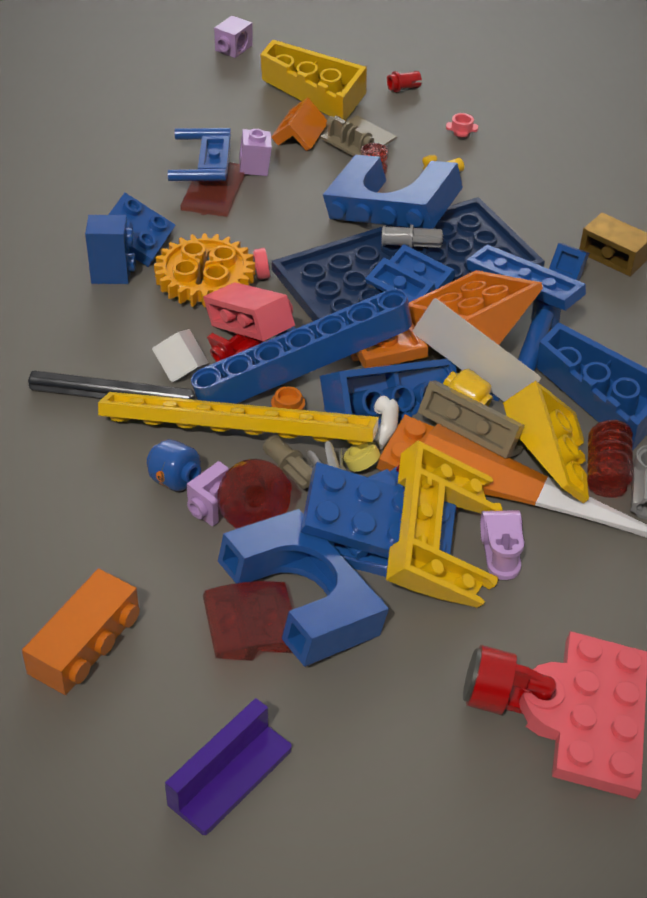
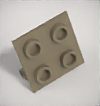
[320,115,397,157]

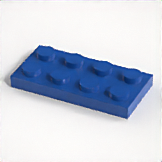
[300,462,456,558]

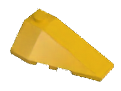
[503,380,589,503]

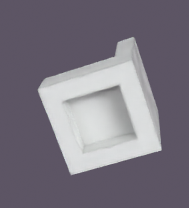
[152,329,209,382]

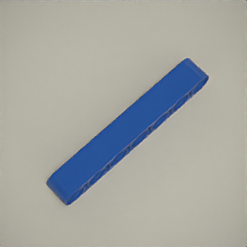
[191,289,412,404]

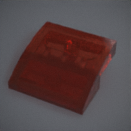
[203,581,293,661]

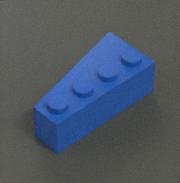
[537,322,647,451]

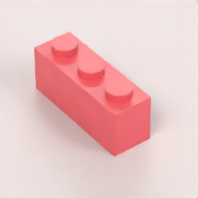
[203,282,295,341]

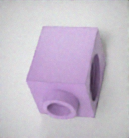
[214,16,253,58]
[239,129,272,176]

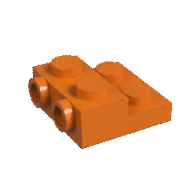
[350,323,428,368]

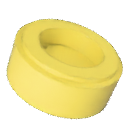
[343,441,381,472]

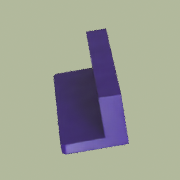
[165,698,292,835]

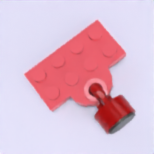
[463,631,647,799]

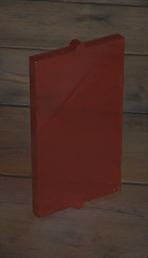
[180,162,245,217]

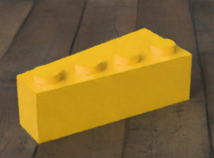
[260,40,367,121]

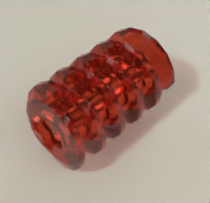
[587,420,633,498]

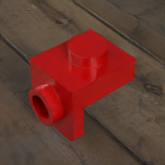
[207,333,263,362]

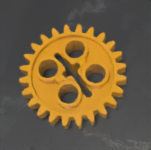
[154,233,255,307]

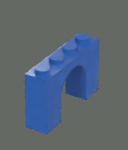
[323,155,463,229]
[218,509,389,666]

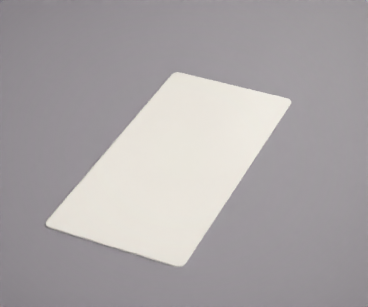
[413,298,541,402]

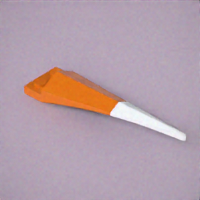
[376,414,647,538]

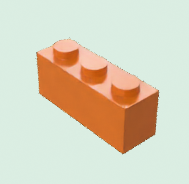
[22,568,140,696]

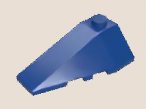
[320,359,457,441]

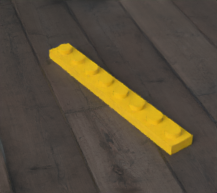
[98,392,379,445]

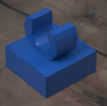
[549,243,590,281]

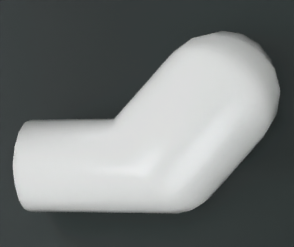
[373,396,399,450]

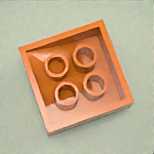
[409,270,543,347]

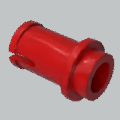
[387,71,422,93]

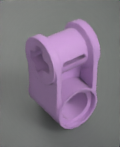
[480,510,524,580]

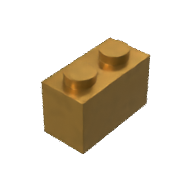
[579,213,647,277]

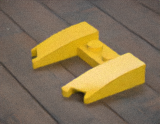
[386,440,502,608]

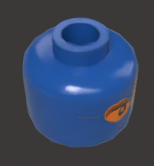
[147,439,201,491]

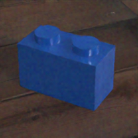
[85,215,136,284]

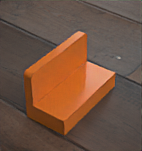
[271,97,327,151]

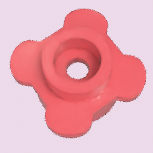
[446,113,478,137]

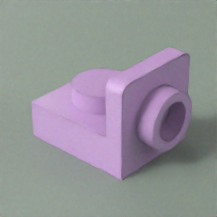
[187,461,230,527]

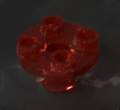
[218,459,292,529]

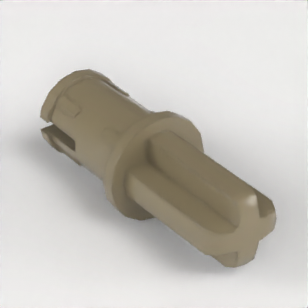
[263,435,312,489]

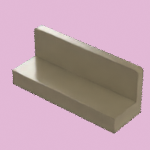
[417,380,525,458]

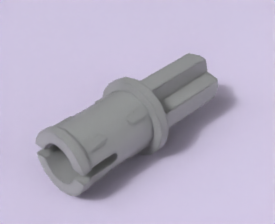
[382,225,443,248]

